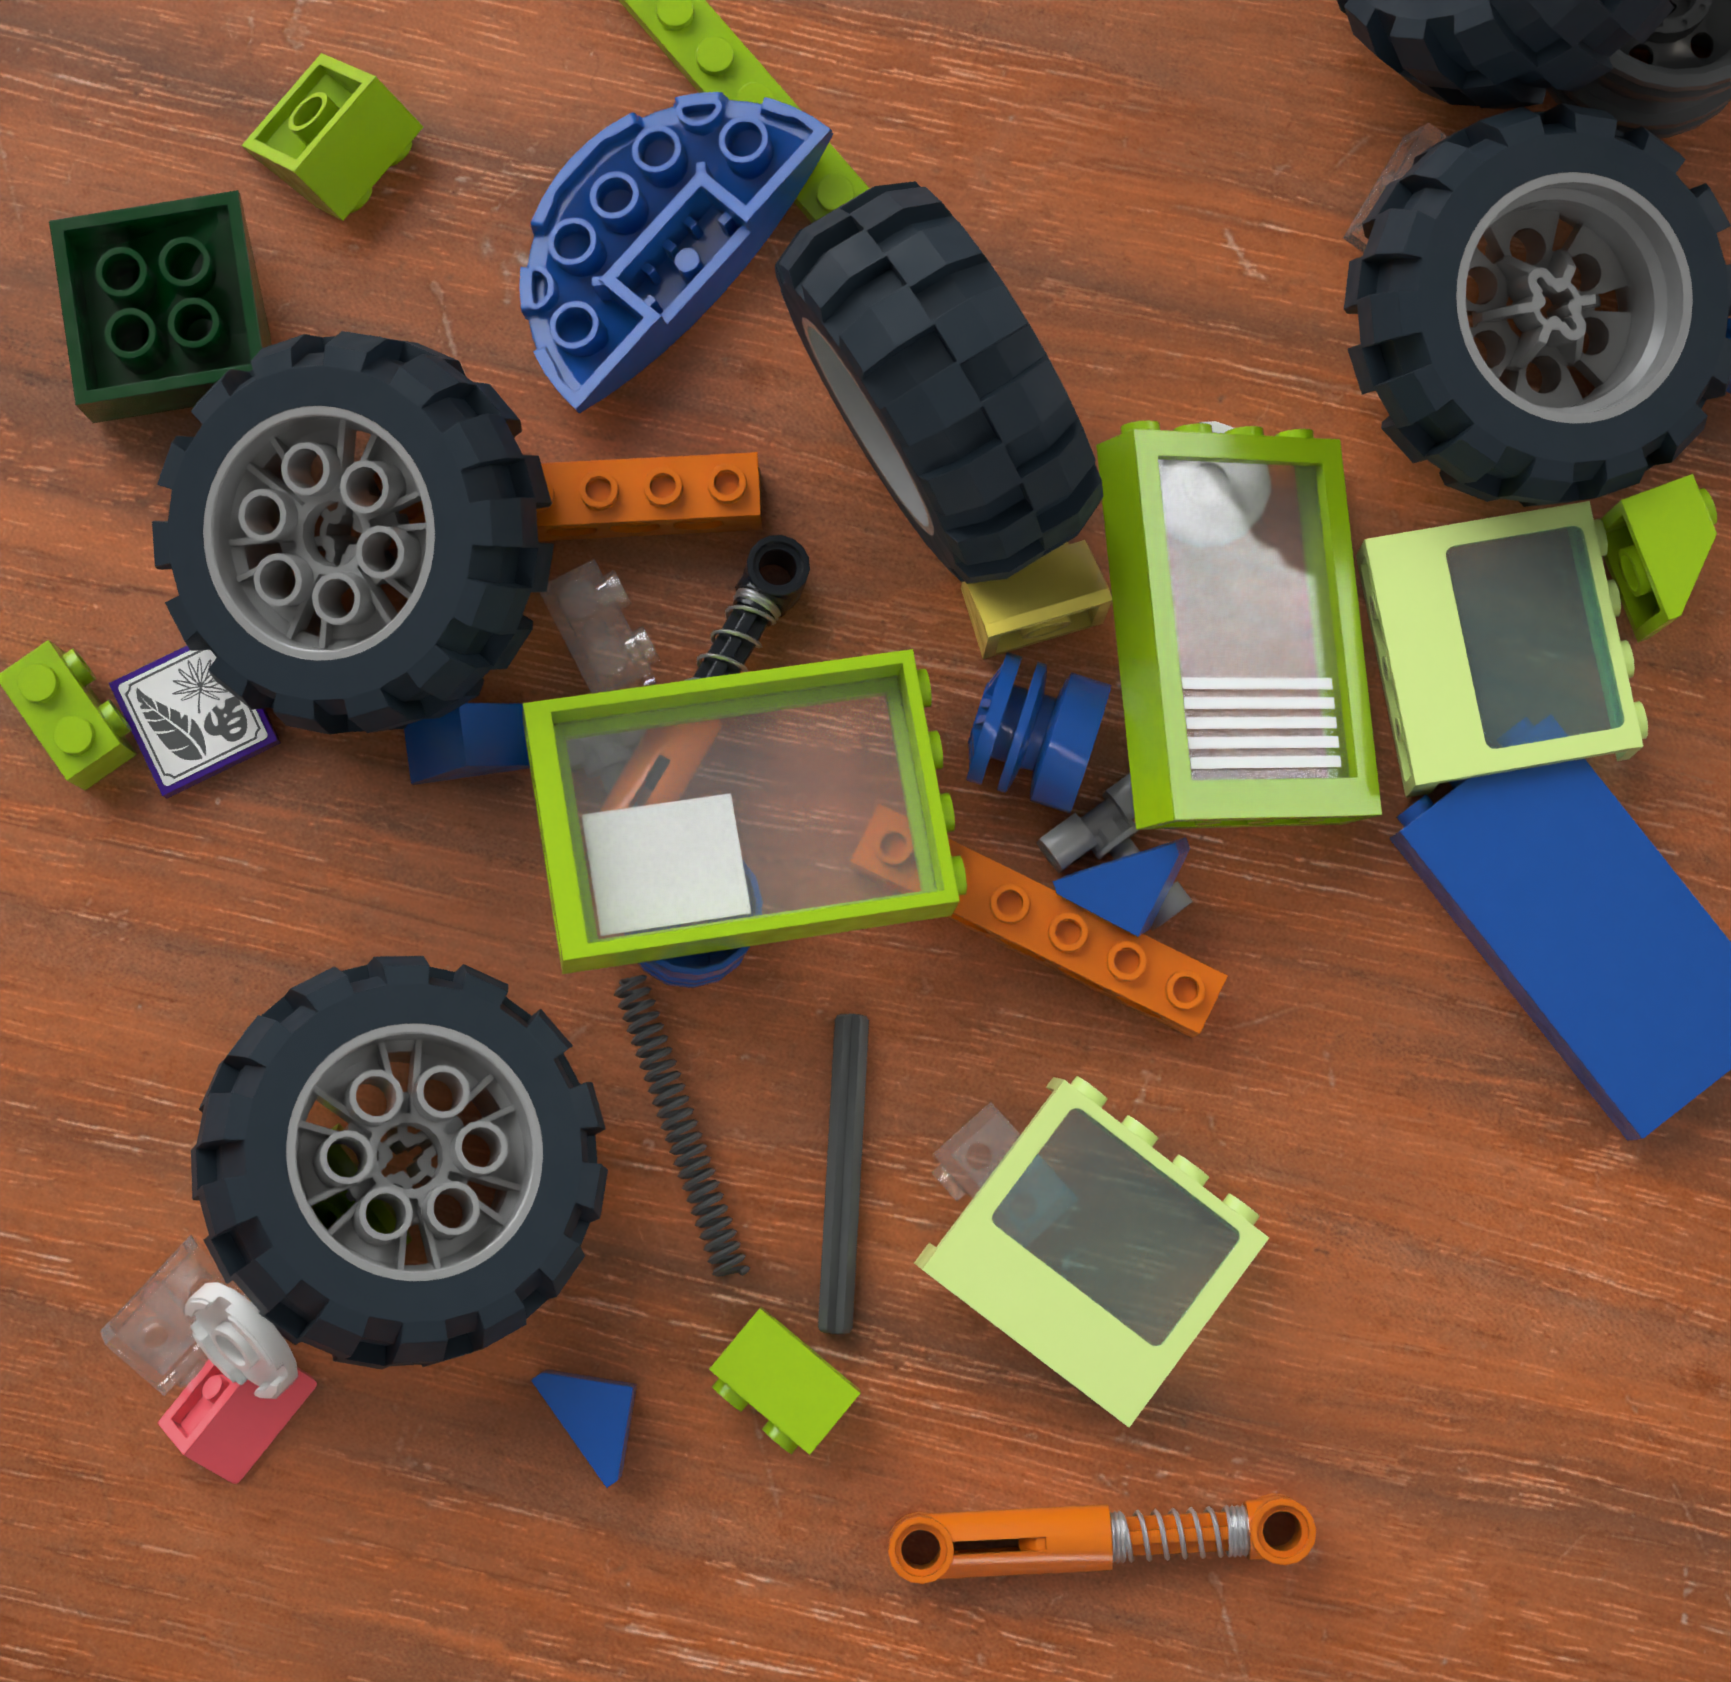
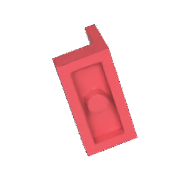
[158,1359,317,1484]

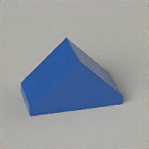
[404,703,530,785]
[1053,837,1190,937]
[531,1369,637,1488]

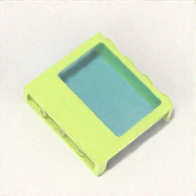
[1356,501,1648,798]
[914,1076,1269,1427]

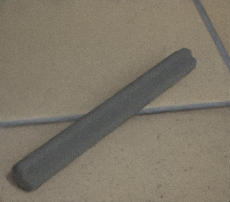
[818,1014,869,1334]

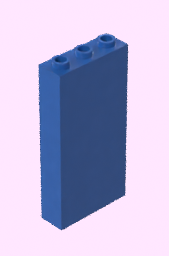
[1389,715,1731,1141]

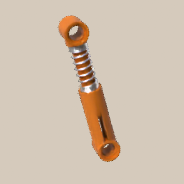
[887,1493,1316,1584]

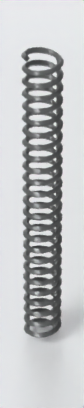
[614,974,750,1277]

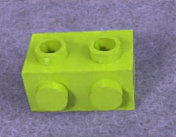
[0,640,137,791]
[709,1306,861,1455]

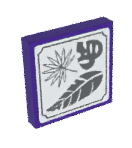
[109,645,281,799]

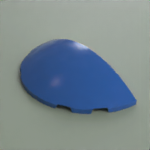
[519,92,833,413]

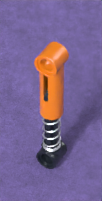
[582,535,810,906]

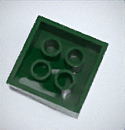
[49,190,272,423]

